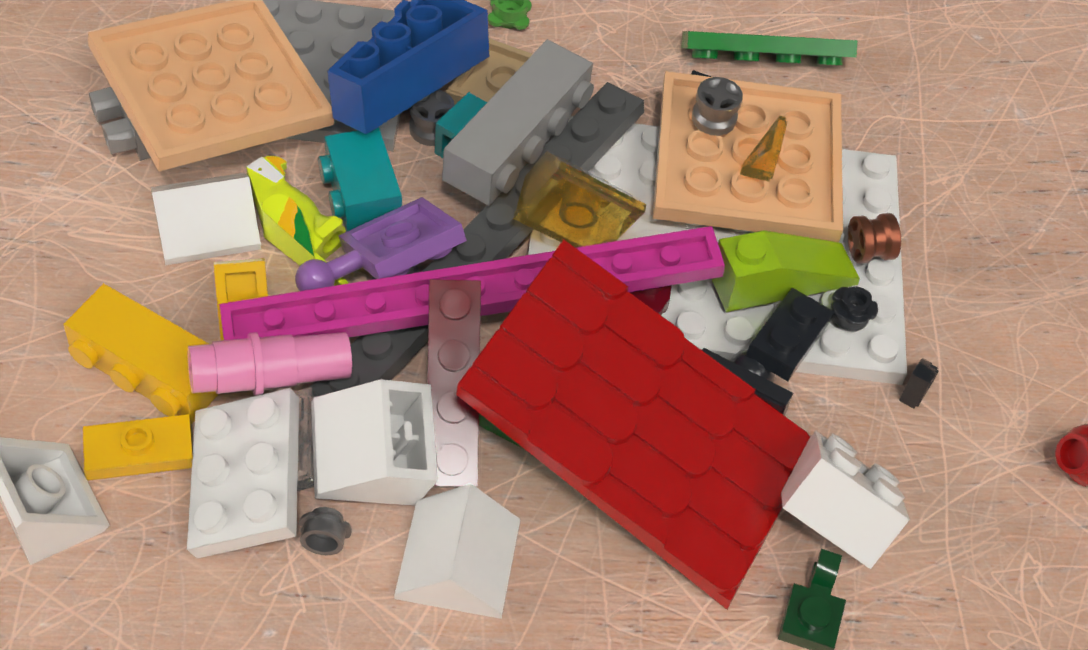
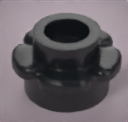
[830,286,878,331]

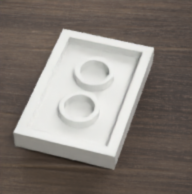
[187,388,299,559]

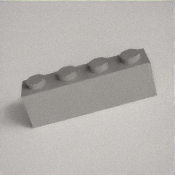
[442,39,594,206]

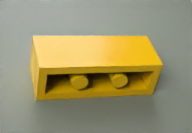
[63,283,218,424]

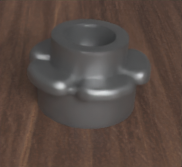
[299,507,352,555]

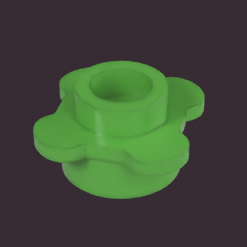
[488,0,532,30]

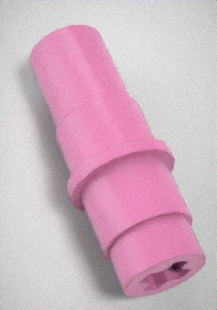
[188,332,352,395]

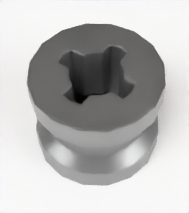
[692,77,743,136]
[409,90,454,146]

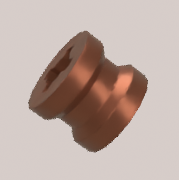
[847,213,901,263]

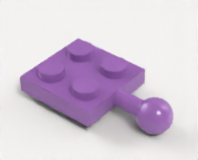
[295,197,467,291]

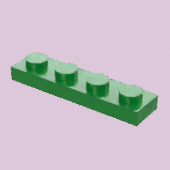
[681,31,858,65]

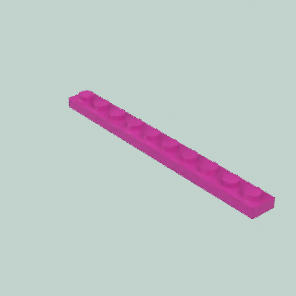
[219,226,725,340]

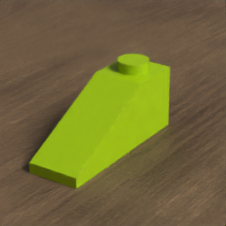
[711,230,860,312]

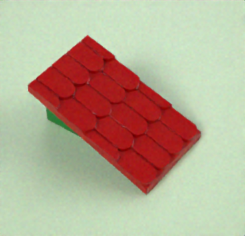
[456,239,810,610]

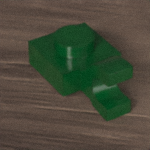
[778,549,846,650]

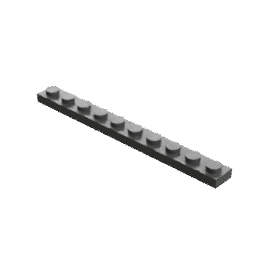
[309,82,644,398]

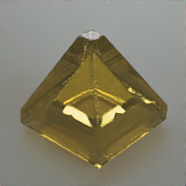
[740,116,788,182]

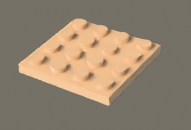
[88,0,334,172]
[653,71,843,242]

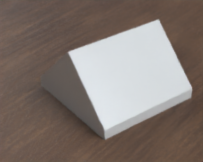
[151,173,261,265]
[0,437,110,565]
[394,484,520,619]

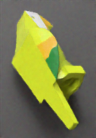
[246,156,349,286]

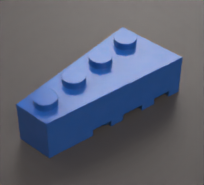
[327,0,490,134]

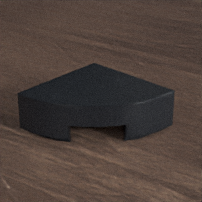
[899,358,939,409]

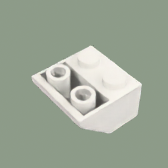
[311,379,438,506]
[781,431,910,569]

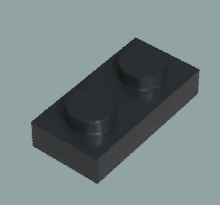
[745,288,835,382]

